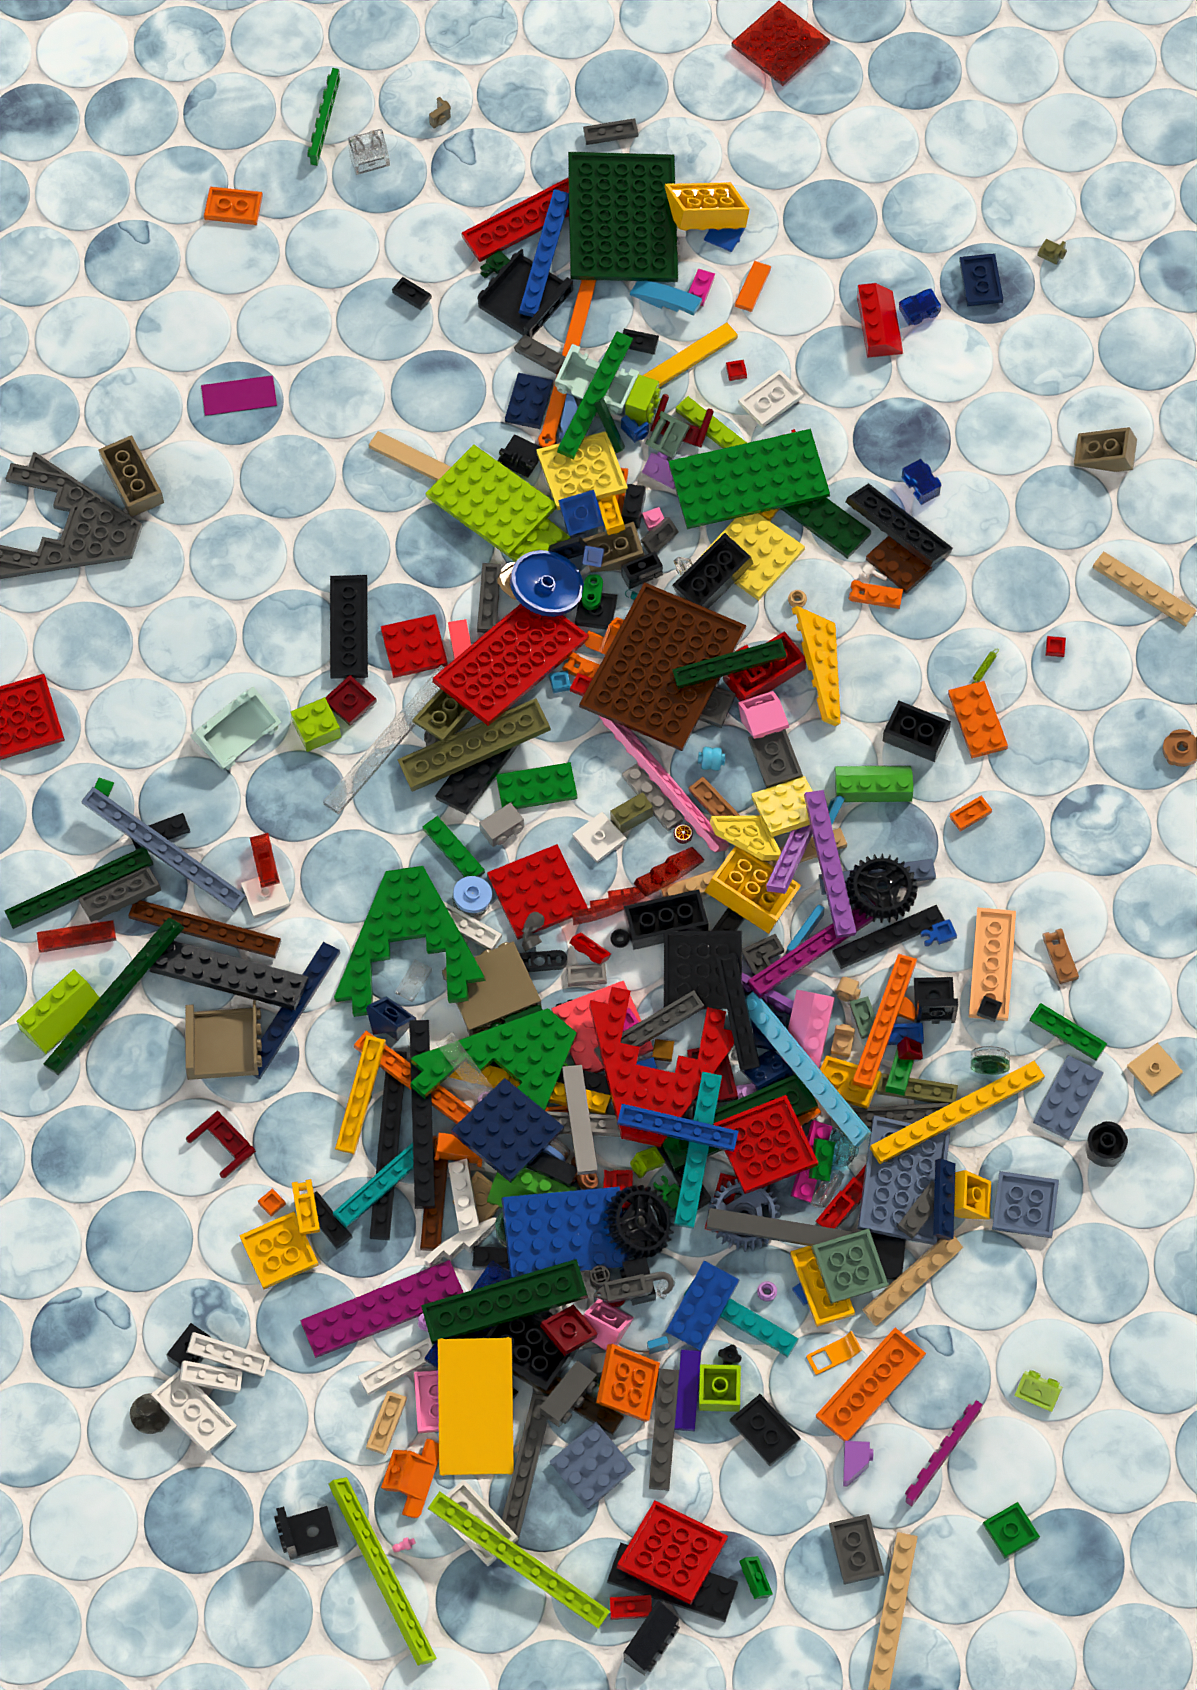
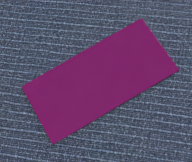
[201,375,277,416]

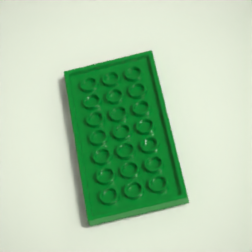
[668,429,830,529]

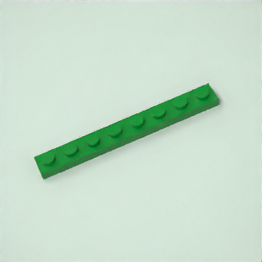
[557,331,633,460]

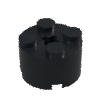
[1086,1121,1128,1167]

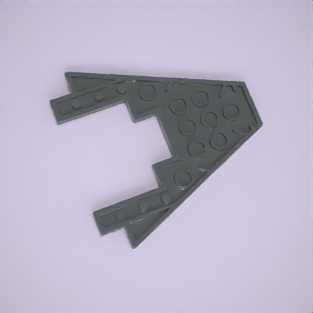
[0,452,142,579]

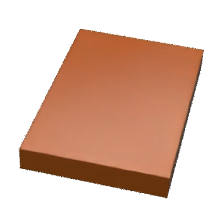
[204,186,263,225]

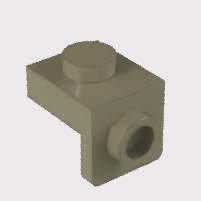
[429,97,451,128]

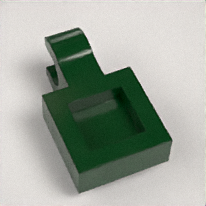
[480,250,510,278]

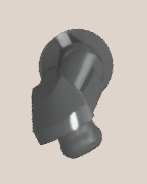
[522,912,544,952]

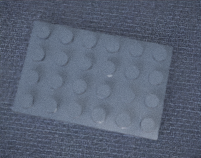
[857,1116,950,1245]

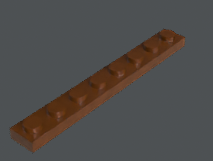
[128,900,282,958]

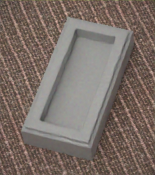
[566,963,607,987]

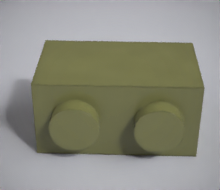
[610,792,653,834]

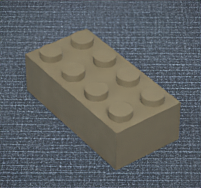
[98,435,164,517]

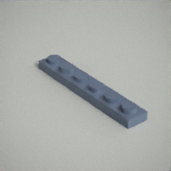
[819,858,936,895]

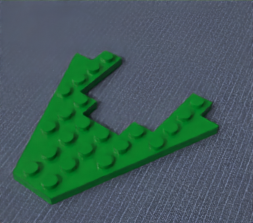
[334,866,486,1017]
[410,1008,576,1110]

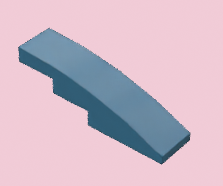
[630,281,702,316]

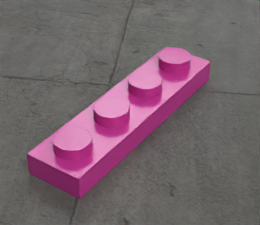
[791,1120,832,1202]

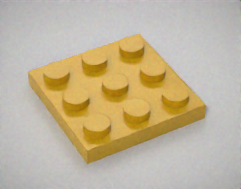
[239,1211,319,1290]

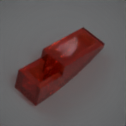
[250,833,280,888]

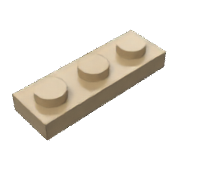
[366,1391,407,1455]

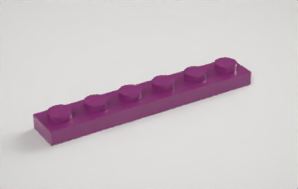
[905,1400,983,1506]

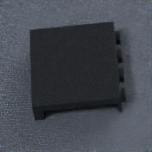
[477,248,573,338]

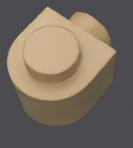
[835,977,861,1002]

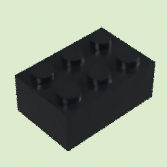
[882,700,951,762]

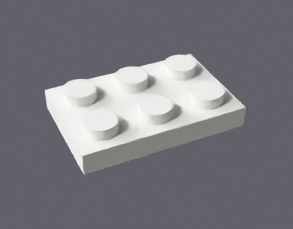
[738,370,804,428]

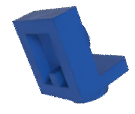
[621,415,649,443]

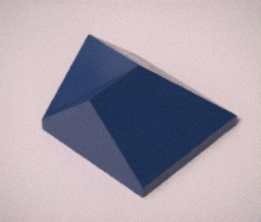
[366,996,416,1041]

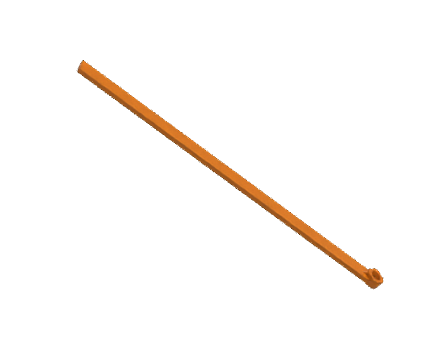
[538,280,597,448]

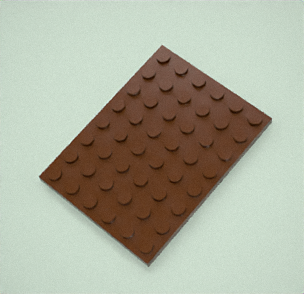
[579,582,746,751]

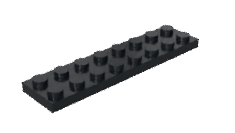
[149,941,309,1011]

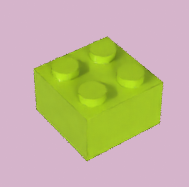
[625,374,661,426]
[290,697,342,752]
[699,1364,741,1412]

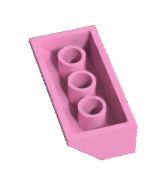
[782,990,835,1069]

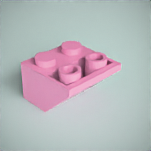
[738,691,789,739]

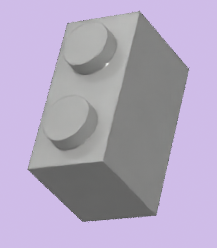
[479,802,524,847]

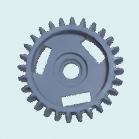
[707,1179,782,1252]

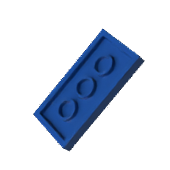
[666,1261,740,1351]

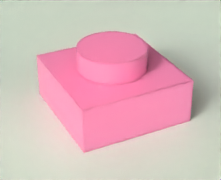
[642,507,664,531]

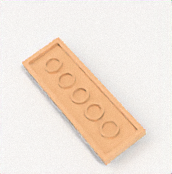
[969,907,1016,1021]

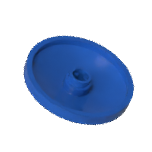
[510,550,584,617]

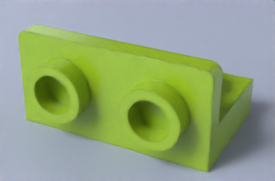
[1014,1370,1063,1412]

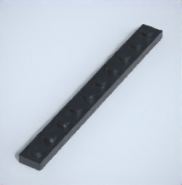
[409,1020,435,1209]
[370,1051,407,1240]

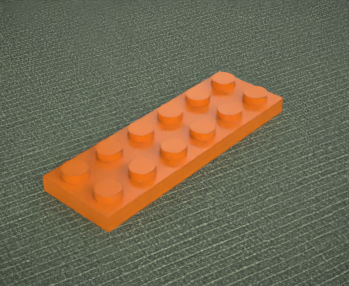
[816,1327,926,1442]

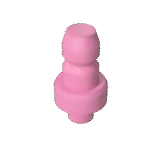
[392,1537,416,1553]

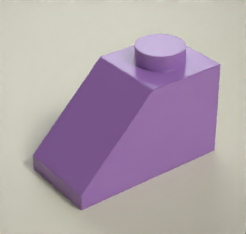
[843,1441,874,1486]

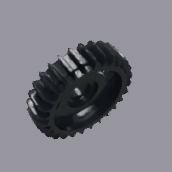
[846,853,918,923]
[603,1185,674,1259]

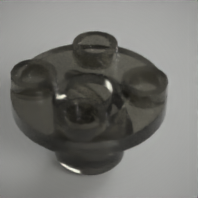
[130,1393,170,1434]

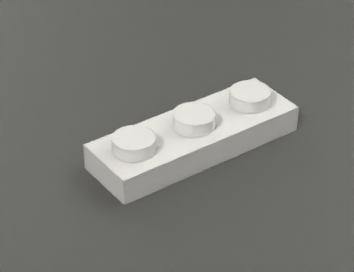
[179,1361,243,1393]

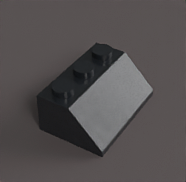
[623,1600,680,1676]

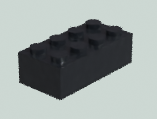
[672,533,754,609]
[624,889,709,950]

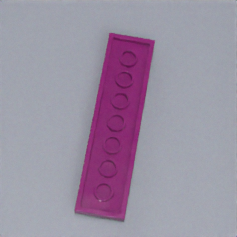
[300,1260,464,1358]

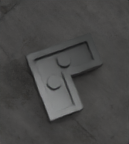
[742,934,784,976]

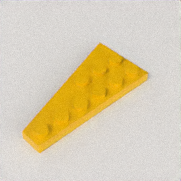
[792,606,841,726]

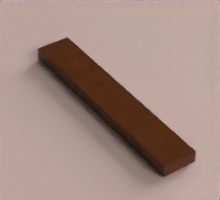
[420,1136,448,1251]

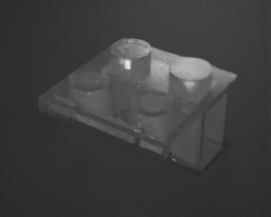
[348,129,390,175]

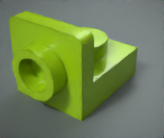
[630,1147,665,1179]

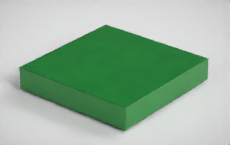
[983,1502,1040,1559]

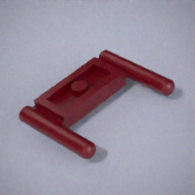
[650,394,714,448]
[186,1110,256,1178]

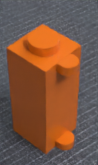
[433,1132,482,1167]

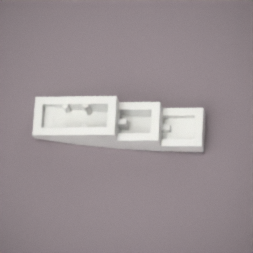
[424,1217,498,1268]

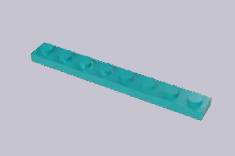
[674,1072,722,1229]

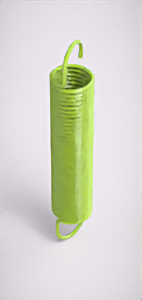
[972,649,999,684]

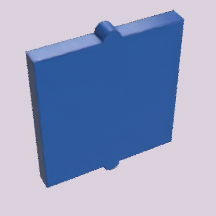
[704,228,745,252]

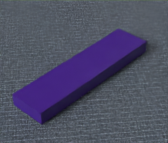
[675,1349,701,1431]

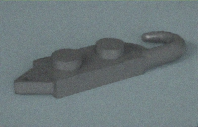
[594,1272,674,1304]

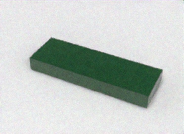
[594,397,625,453]

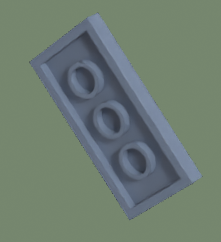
[1033,1055,1104,1140]

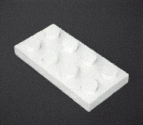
[150,1369,237,1454]
[446,1480,519,1566]

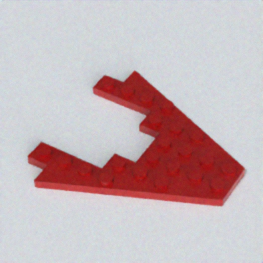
[589,987,735,1147]

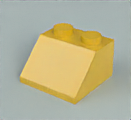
[954,1170,991,1220]

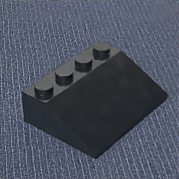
[485,1314,579,1391]

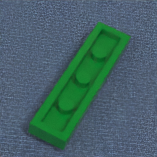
[422,816,485,877]
[1029,1003,1107,1061]

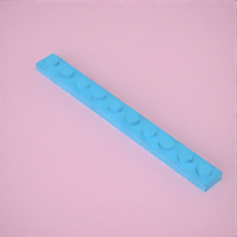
[746,991,872,1147]

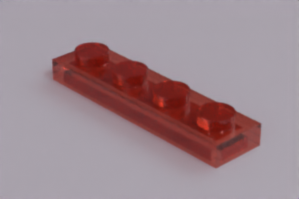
[37,920,117,953]

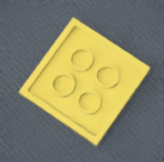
[751,776,812,837]

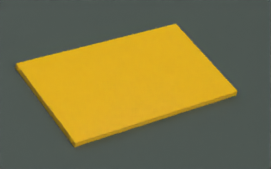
[438,1337,514,1476]

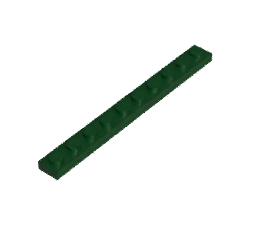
[43,918,184,1075]

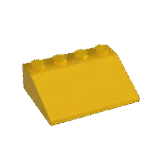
[665,182,750,231]
[704,846,801,934]

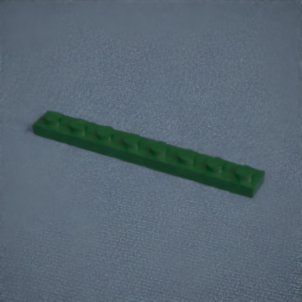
[4,847,154,929]

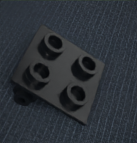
[497,434,543,478]

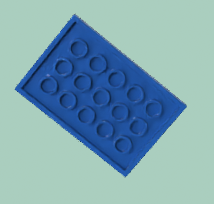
[501,1187,629,1278]

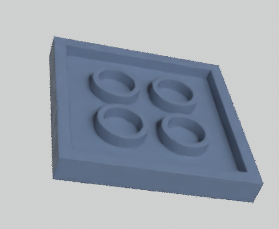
[992,1171,1059,1238]
[549,1422,636,1510]

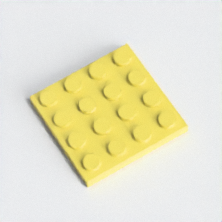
[536,431,628,511]
[701,513,805,601]

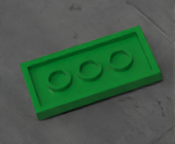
[496,762,578,809]

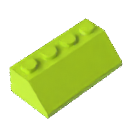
[16,969,100,1055]

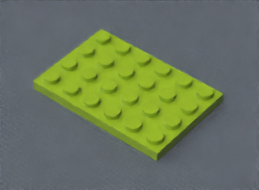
[425,444,556,557]

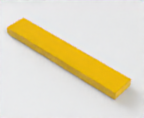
[642,322,738,387]
[335,1035,386,1155]

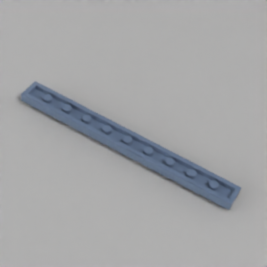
[81,787,246,912]

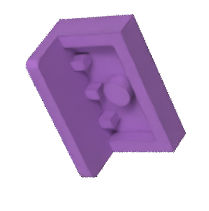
[642,452,675,489]

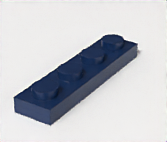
[933,1158,955,1241]

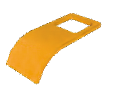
[806,1331,862,1375]

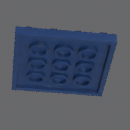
[451,1078,564,1183]

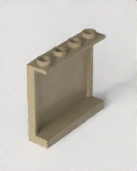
[442,941,542,1036]
[185,1000,262,1080]

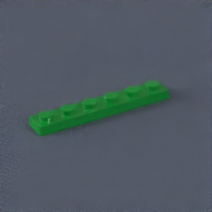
[307,68,340,166]

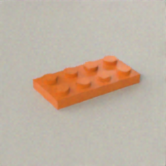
[948,681,1008,759]

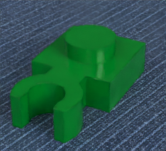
[653,1175,680,1212]

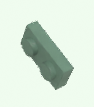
[849,996,875,1039]

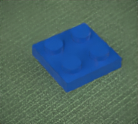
[558,490,604,536]

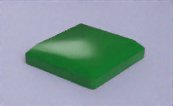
[94,778,114,797]

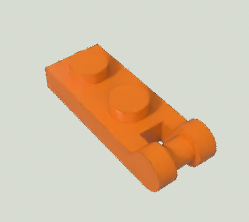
[848,580,903,609]
[562,652,600,679]

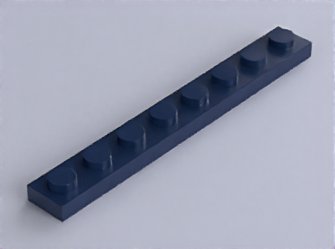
[253,941,340,1079]

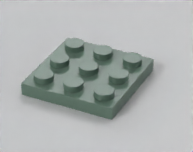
[811,1228,889,1304]

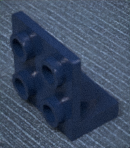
[742,1050,793,1091]

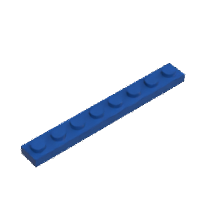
[519,189,569,317]

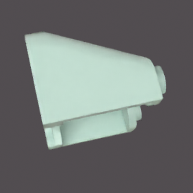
[555,344,639,415]
[190,686,281,770]

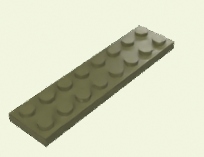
[397,698,551,792]

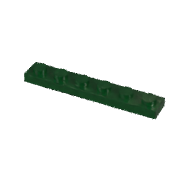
[672,639,787,689]

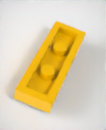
[597,494,626,535]

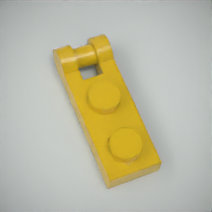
[292,1179,320,1235]

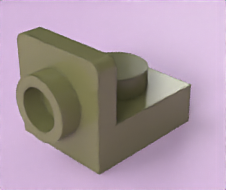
[1037,239,1067,265]

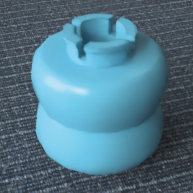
[698,747,725,771]

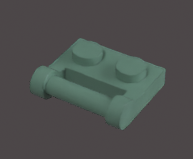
[645,411,690,459]

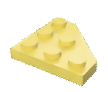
[709,815,781,861]

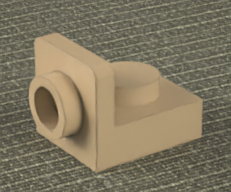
[831,1024,855,1057]

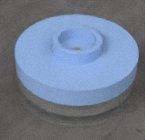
[452,876,492,917]

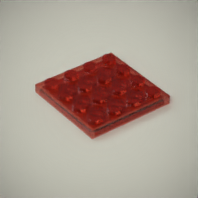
[731,1,830,86]

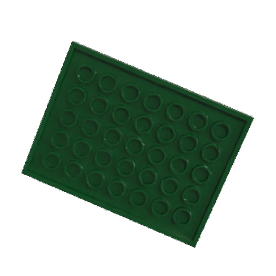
[568,152,678,282]

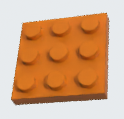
[596,1344,660,1422]

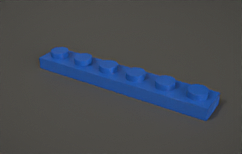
[617,1104,739,1152]

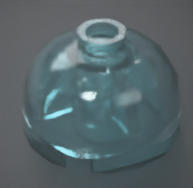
[829,1127,859,1168]

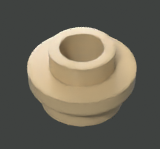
[788,590,807,607]

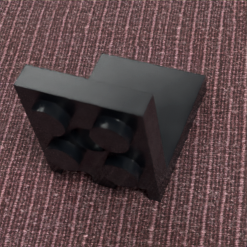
[913,977,958,1024]
[274,1506,338,1560]

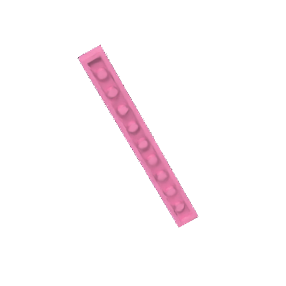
[599,716,730,853]

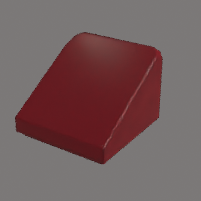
[897,1036,923,1060]

